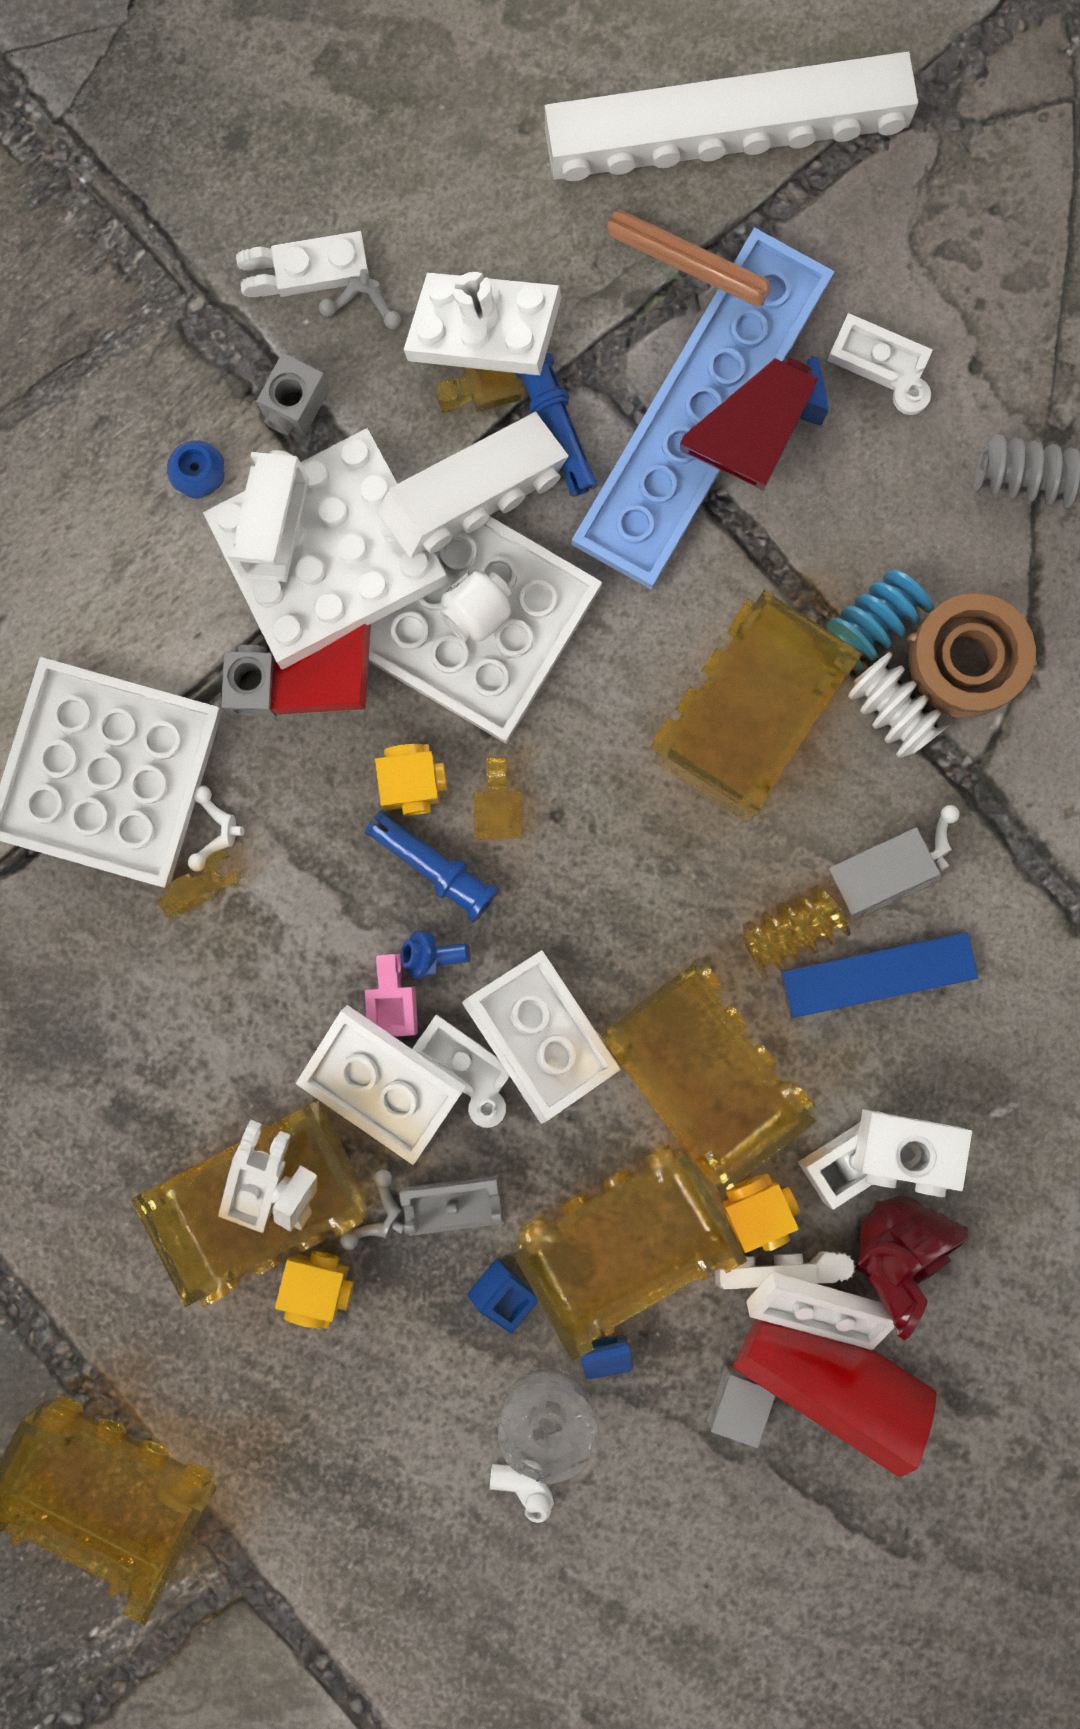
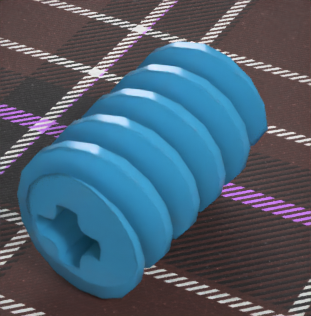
[827,570,934,671]

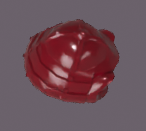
[854,1195,969,1341]

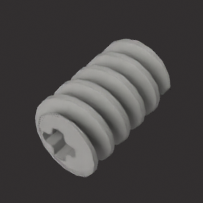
[973,433,1080,509]

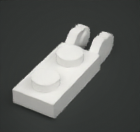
[236,231,368,298]
[218,1120,291,1233]
[714,1251,856,1289]

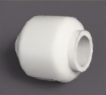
[440,570,511,641]

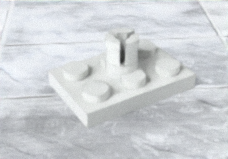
[404,272,562,376]

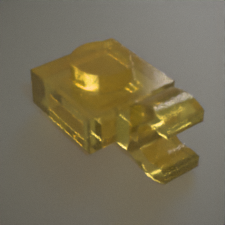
[436,367,521,413]
[474,758,522,840]
[156,850,242,919]

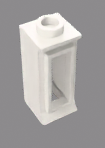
[227,450,309,582]

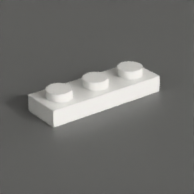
[746,1272,895,1350]

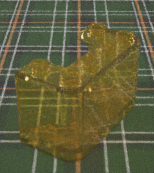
[650,590,862,823]
[597,962,816,1195]
[131,1101,372,1308]
[513,1144,748,1362]
[0,1396,217,1626]

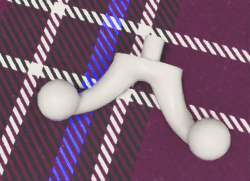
[188,785,245,872]
[930,805,960,871]

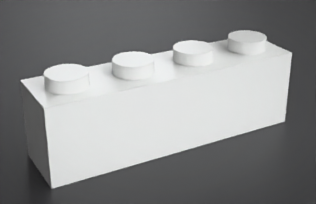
[378,412,568,558]

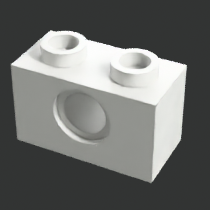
[853,1109,972,1197]
[798,1111,916,1210]

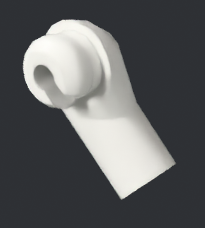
[490,1464,554,1523]

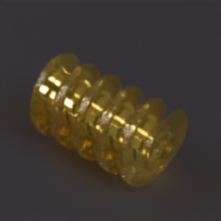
[743,885,850,980]

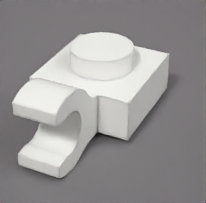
[271,1165,317,1232]

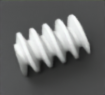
[848,651,951,758]

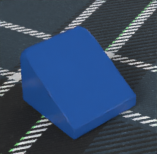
[800,356,829,425]
[468,1259,542,1334]
[580,1334,633,1379]

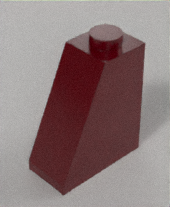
[680,357,818,491]

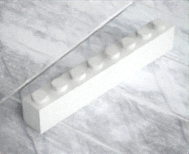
[545,51,918,181]

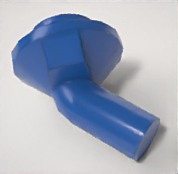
[401,931,470,978]

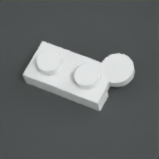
[827,313,933,415]
[412,1015,510,1128]

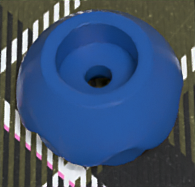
[167,440,224,499]

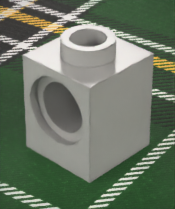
[256,352,330,437]
[221,645,277,717]
[706,1364,775,1449]

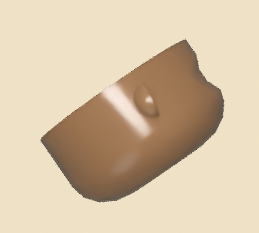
[906,593,1037,719]

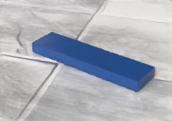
[781,932,979,1018]

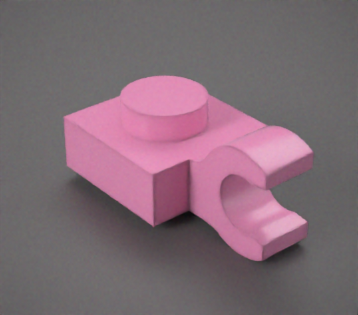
[365,954,418,1036]

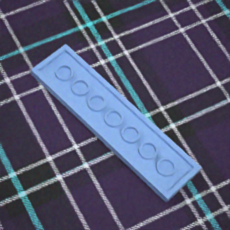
[571,227,835,590]

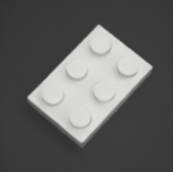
[462,950,621,1124]
[295,1005,466,1165]

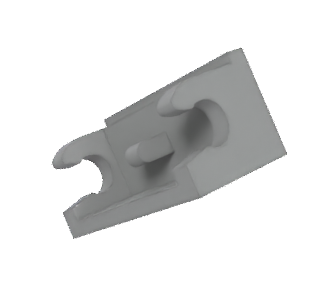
[829,827,941,921]
[399,1175,504,1236]

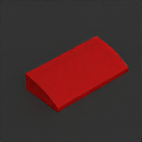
[732,1319,936,1478]

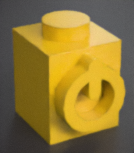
[375,744,448,816]
[720,1173,800,1253]
[275,1251,354,1328]

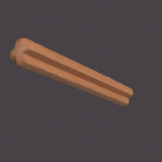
[607,210,771,306]

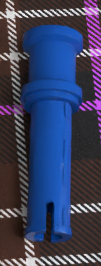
[515,353,598,497]
[365,809,499,923]

